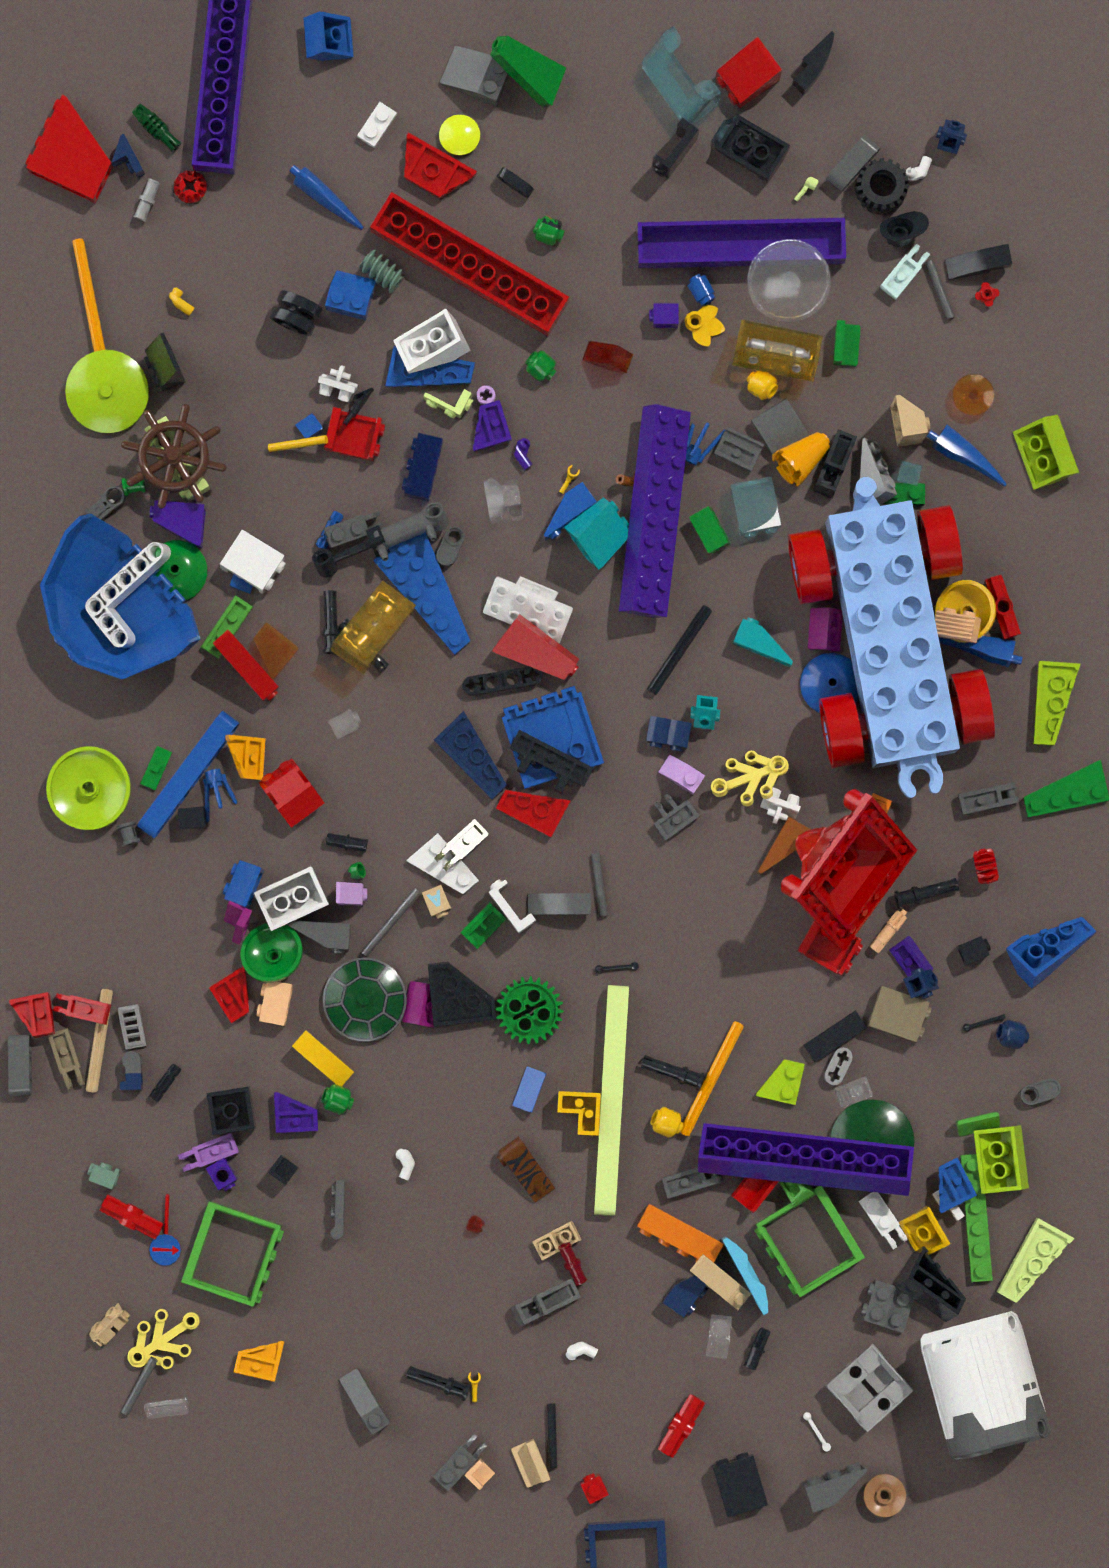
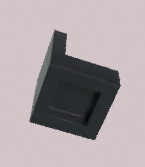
[178,806,207,830]
[268,1155,299,1185]

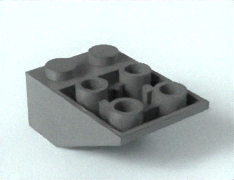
[803,1462,867,1512]

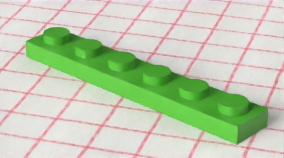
[960,1154,993,1282]

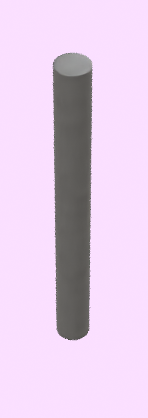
[361,888,421,957]

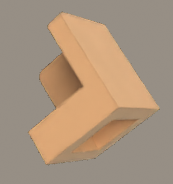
[465,1458,495,1490]

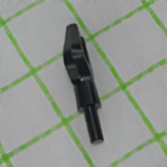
[343,388,374,425]

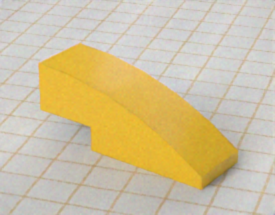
[292,1030,354,1086]

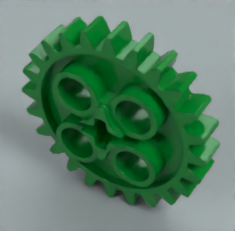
[496,976,564,1044]

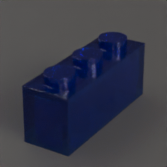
[402,433,443,501]

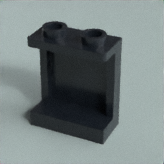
[652,117,699,179]
[712,1452,768,1517]

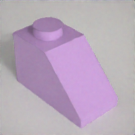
[658,755,705,795]
[336,882,368,906]

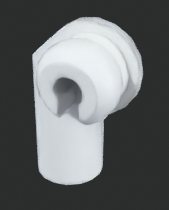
[905,156,932,181]
[396,1149,415,1181]
[566,1342,598,1360]

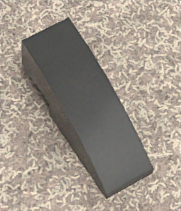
[528,893,591,915]
[511,1278,581,1326]

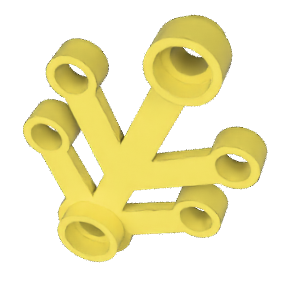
[711,751,789,807]
[128,1309,200,1369]

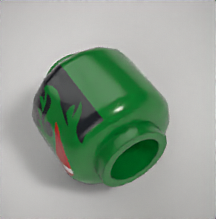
[533,216,565,246]

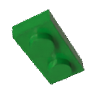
[883,483,925,505]

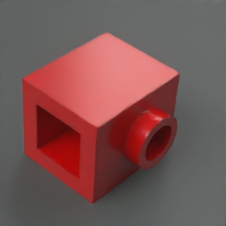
[580,1473,609,1504]

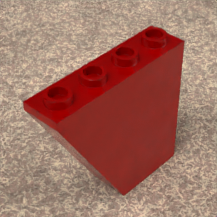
[25,94,113,204]

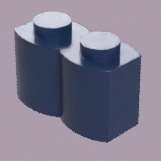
[646,716,692,752]

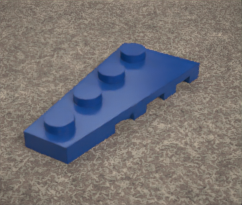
[385,346,475,388]

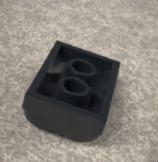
[712,114,790,182]

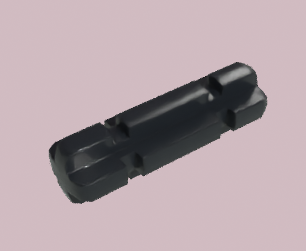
[150,1064,181,1102]

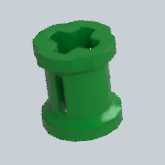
[122,478,146,496]

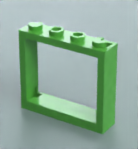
[754,1186,865,1297]
[181,1201,284,1307]

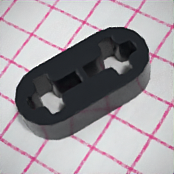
[497,167,534,198]

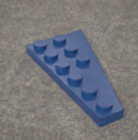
[373,533,470,655]

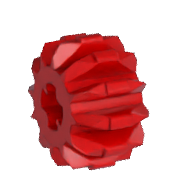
[973,848,999,884]

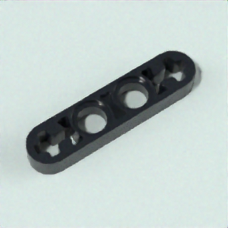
[462,666,543,696]

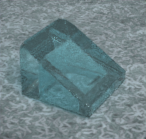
[897,461,922,486]

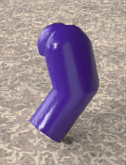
[514,438,533,471]

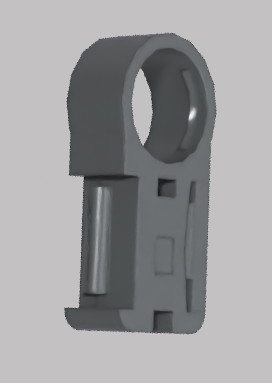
[85,486,126,520]

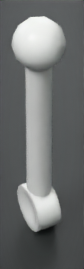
[803,1412,831,1451]

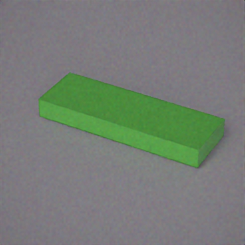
[201,595,253,659]

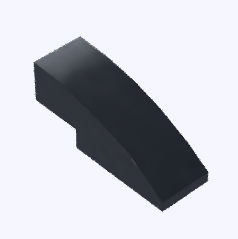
[792,31,835,96]
[945,244,1012,280]
[813,429,857,499]

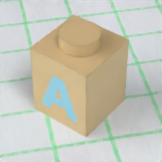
[422,885,451,919]

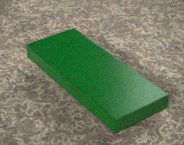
[140,746,172,791]

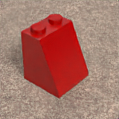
[715,37,782,108]

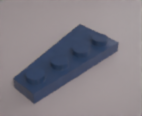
[434,711,507,800]

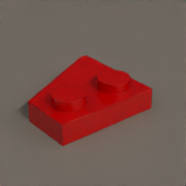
[209,966,250,1023]

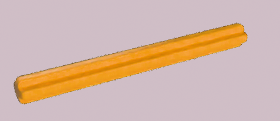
[72,239,105,352]
[680,1021,744,1136]

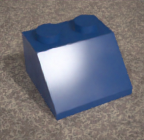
[303,11,354,61]
[325,270,376,320]
[222,860,264,909]

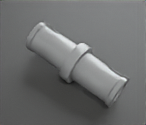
[133,178,161,222]

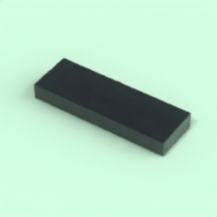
[803,1010,867,1063]

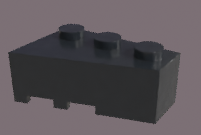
[896,1246,966,1322]

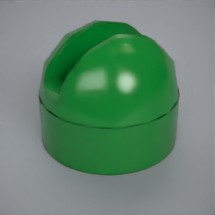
[348,862,366,880]

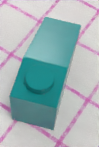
[733,617,793,667]

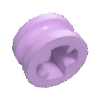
[477,386,495,405]

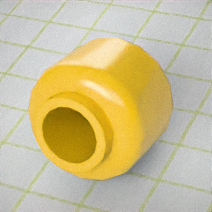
[747,369,778,400]
[650,1107,683,1138]

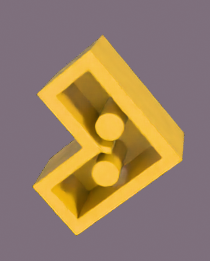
[558,1091,601,1136]

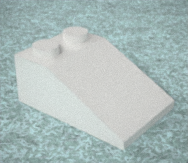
[393,309,471,374]

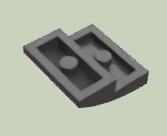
[751,398,809,455]

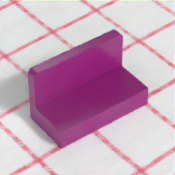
[808,607,843,652]
[224,901,252,945]
[402,981,434,1028]

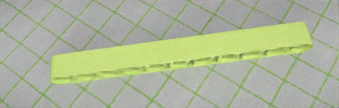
[594,985,629,1216]

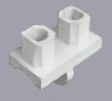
[318,365,358,402]
[760,787,801,824]

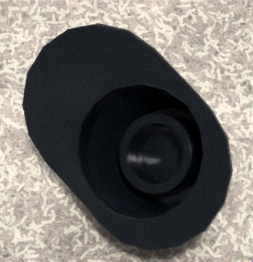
[880,211,929,247]

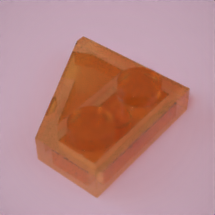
[253,622,299,679]

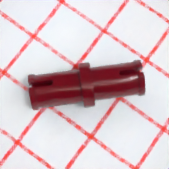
[558,1242,587,1286]

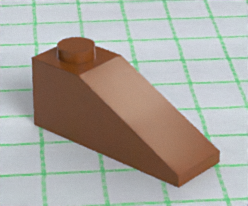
[757,817,811,875]

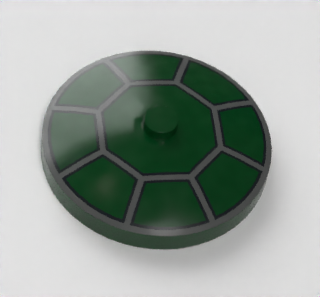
[323,958,407,1042]

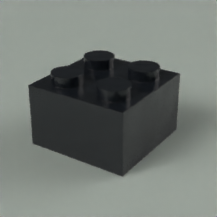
[206,1086,256,1135]

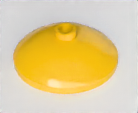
[935,580,996,643]

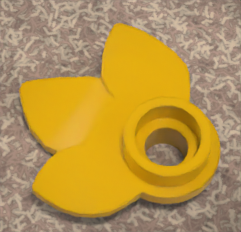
[685,305,725,347]

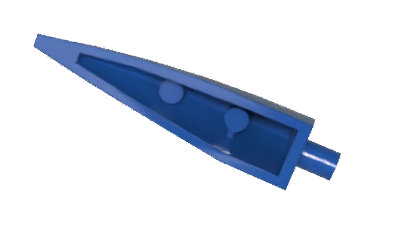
[289,165,364,230]
[926,425,1007,487]
[938,636,1023,667]

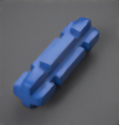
[316,511,343,549]

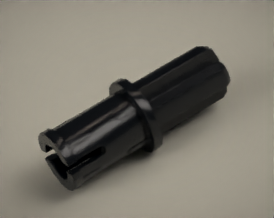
[326,833,368,852]
[744,1327,770,1370]

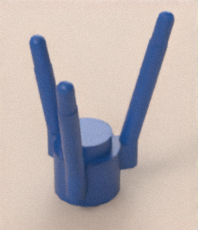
[685,423,725,466]
[203,769,237,822]

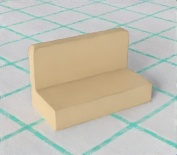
[511,1439,551,1488]

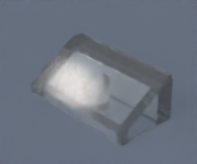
[144,1398,190,1419]

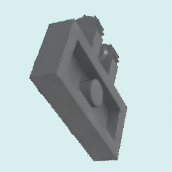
[653,793,700,841]

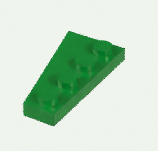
[1023,760,1109,818]

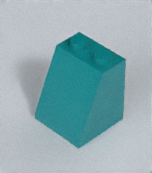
[564,497,629,570]

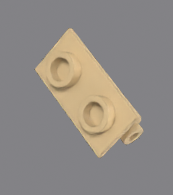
[89,1303,131,1346]

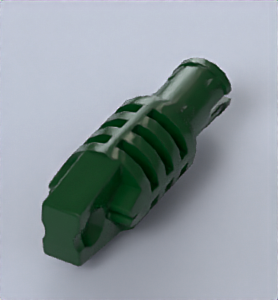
[132,104,181,152]

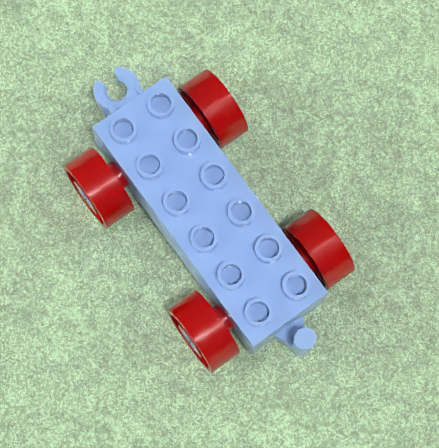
[788,477,995,799]

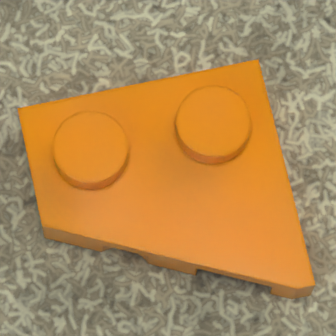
[225,735,266,780]
[234,1341,284,1382]

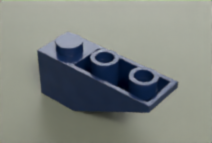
[662,1263,720,1318]

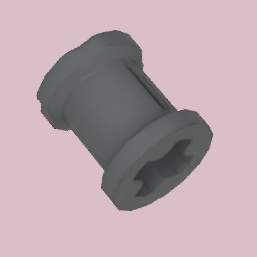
[117,821,140,847]

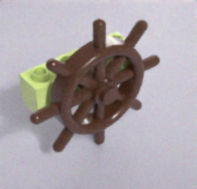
[121,404,227,509]

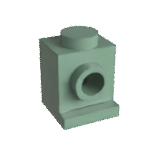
[87,1162,122,1189]

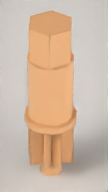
[869,909,907,954]

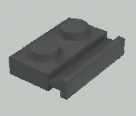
[714,427,764,472]

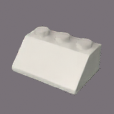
[254,866,329,931]

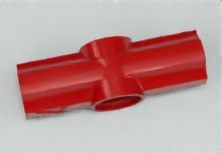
[984,574,1021,639]
[99,1194,164,1240]
[658,1394,705,1458]

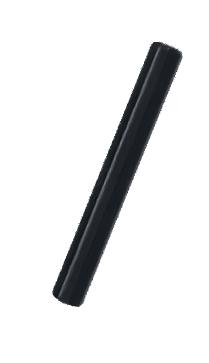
[647,605,712,695]

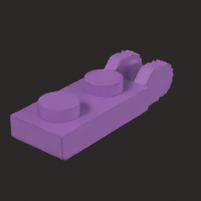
[177,1133,239,1172]

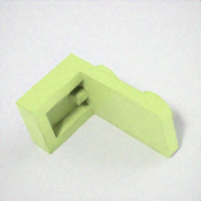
[423,389,474,419]

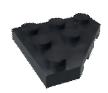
[427,961,497,1027]

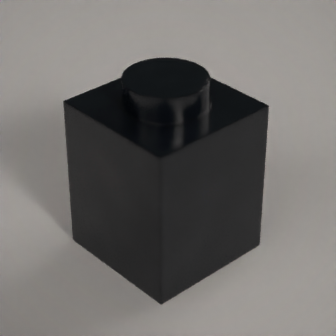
[956,936,991,966]

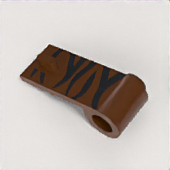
[497,1136,555,1202]

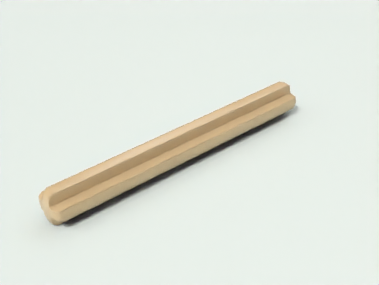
[86,989,113,1093]

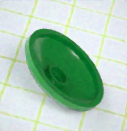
[156,540,208,601]
[240,923,303,983]

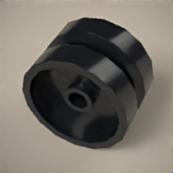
[269,290,322,336]

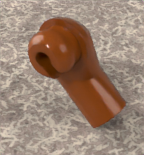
[616,471,635,487]

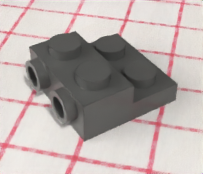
[860,1279,914,1333]

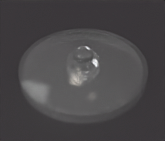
[748,240,831,322]

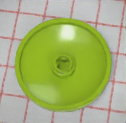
[65,350,149,433]
[46,746,131,830]

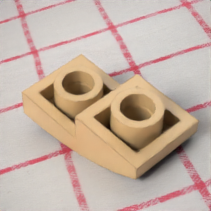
[532,1221,582,1260]

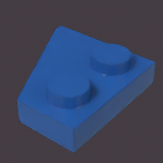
[939,1157,977,1214]

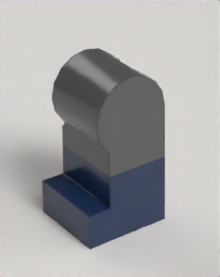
[120,1051,143,1090]

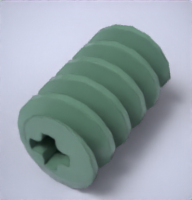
[359,249,405,294]

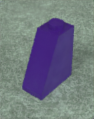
[150,500,206,548]

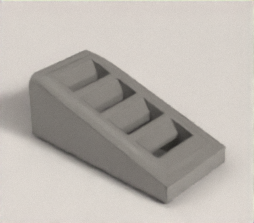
[118,1004,147,1050]

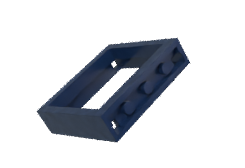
[584,1518,667,1568]

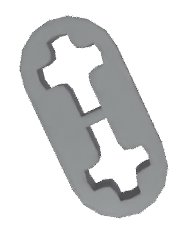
[824,1047,853,1085]

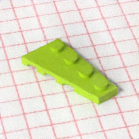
[1033,661,1081,746]

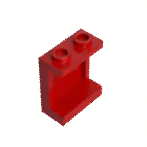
[324,407,385,461]
[797,921,863,976]

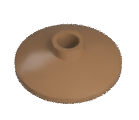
[864,1474,906,1517]

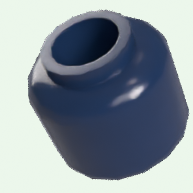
[996,1020,1029,1049]

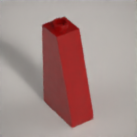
[492,614,579,680]
[213,630,279,701]

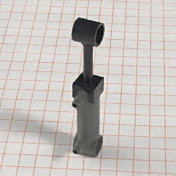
[312,502,449,578]

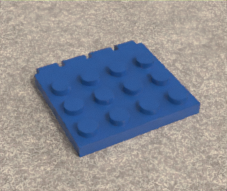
[502,686,604,789]

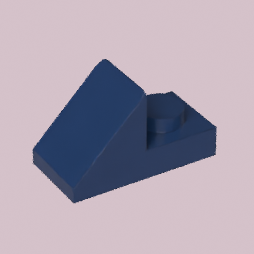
[112,134,145,178]

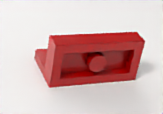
[731,1178,779,1213]

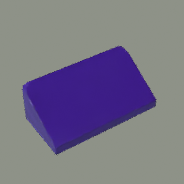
[889,936,933,977]

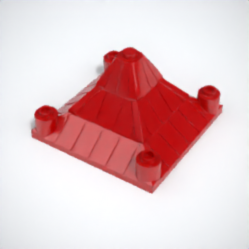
[781,789,917,951]

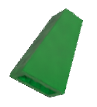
[490,36,566,106]

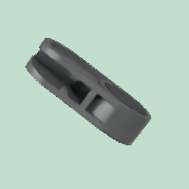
[436,526,465,567]
[1020,1079,1061,1105]

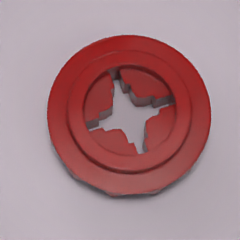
[174,170,207,203]

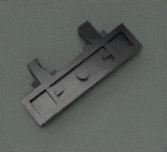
[510,730,594,794]

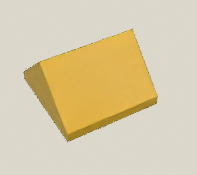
[899,1206,950,1255]

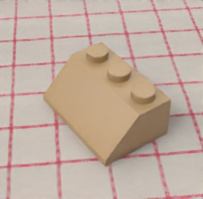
[890,395,930,447]

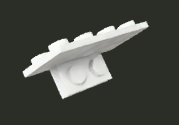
[483,576,573,643]

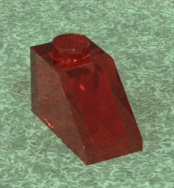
[582,341,634,374]

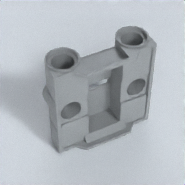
[825,1343,913,1432]

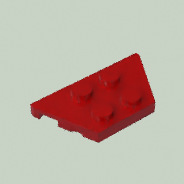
[404,132,477,199]

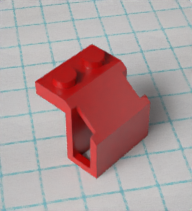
[258,758,325,828]

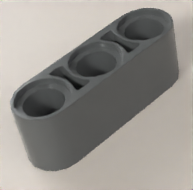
[826,135,881,192]
[8,1035,32,1096]

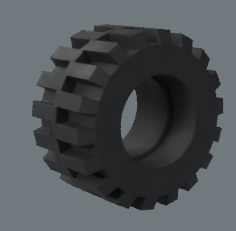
[855,158,909,215]

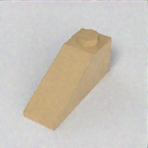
[690,1254,751,1310]

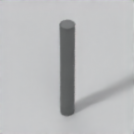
[925,260,955,320]
[591,853,608,916]
[121,1356,158,1416]

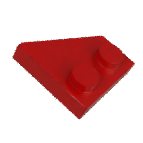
[9,992,55,1038]

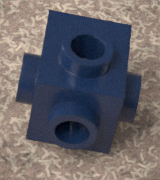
[936,119,967,154]
[903,968,939,1000]

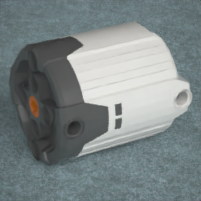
[920,1311,1051,1460]

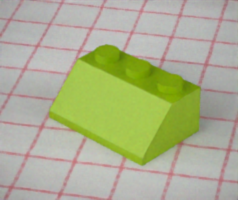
[1013,415,1079,490]
[974,1125,1029,1194]

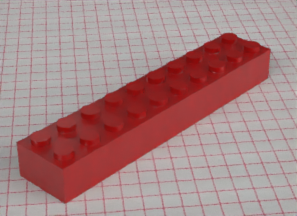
[370,192,569,337]

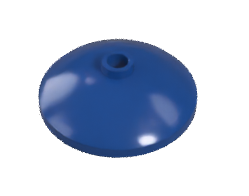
[800,653,859,713]

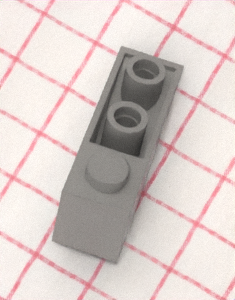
[860,438,897,505]

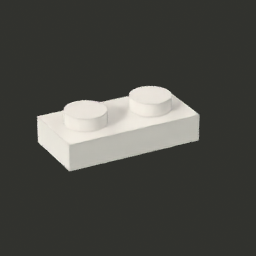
[357,102,397,148]

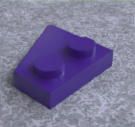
[473,400,512,452]
[274,1092,319,1133]

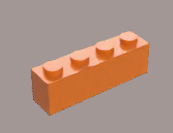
[637,1204,724,1263]

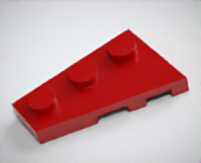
[496,790,571,838]

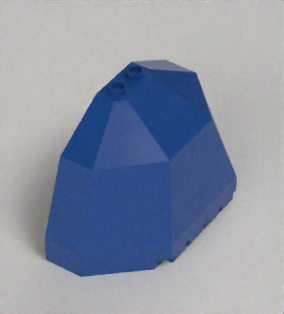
[40,513,200,679]

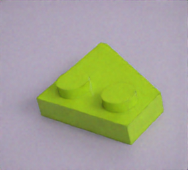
[756,1059,805,1105]

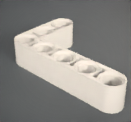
[85,542,171,648]

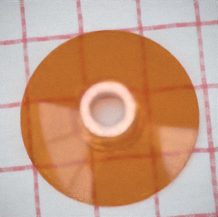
[953,374,994,415]

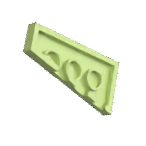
[997,1218,1074,1303]

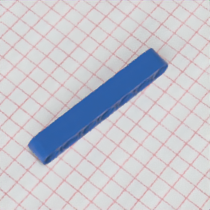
[137,711,240,839]

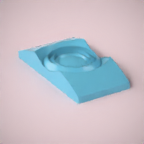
[721,1236,768,1315]

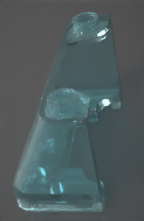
[642,26,721,124]

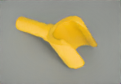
[559,465,580,494]
[468,1372,481,1402]

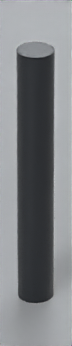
[547,1403,557,1468]

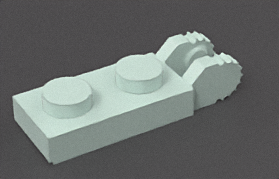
[880,244,930,300]

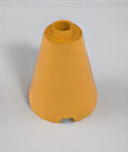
[772,432,830,487]

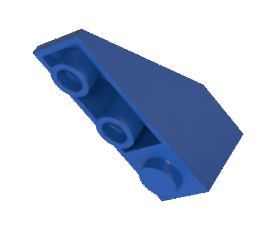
[544,482,597,540]

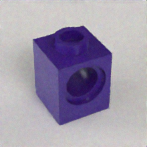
[649,303,679,328]
[206,1158,238,1191]

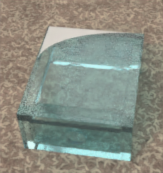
[730,476,781,538]

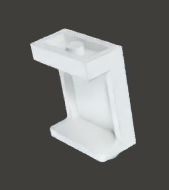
[220,530,286,594]
[489,879,536,934]

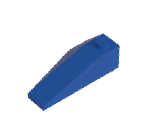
[1006,917,1096,989]

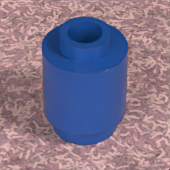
[687,274,716,306]

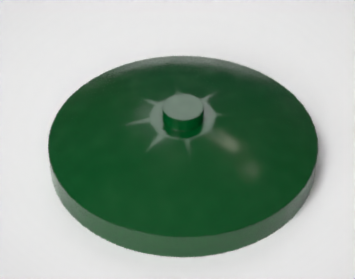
[830,1099,915,1147]

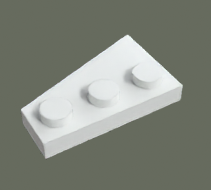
[406,834,479,894]

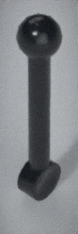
[595,962,639,973]
[963,1014,1006,1032]

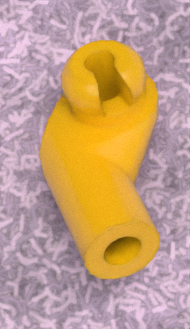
[169,287,194,316]

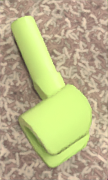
[794,177,818,202]

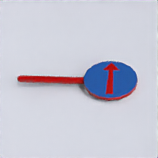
[149,1194,181,1266]

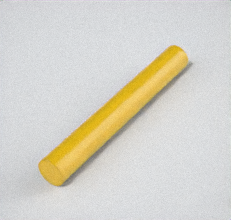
[268,435,328,452]

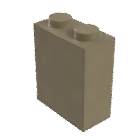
[867,986,932,1043]

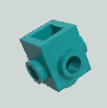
[690,695,721,730]

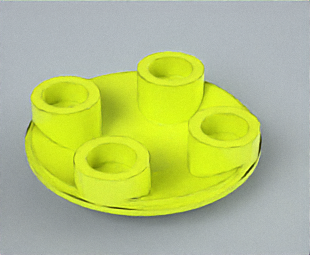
[439,115,480,155]

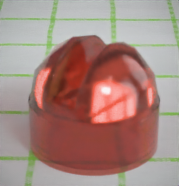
[467,1215,485,1234]

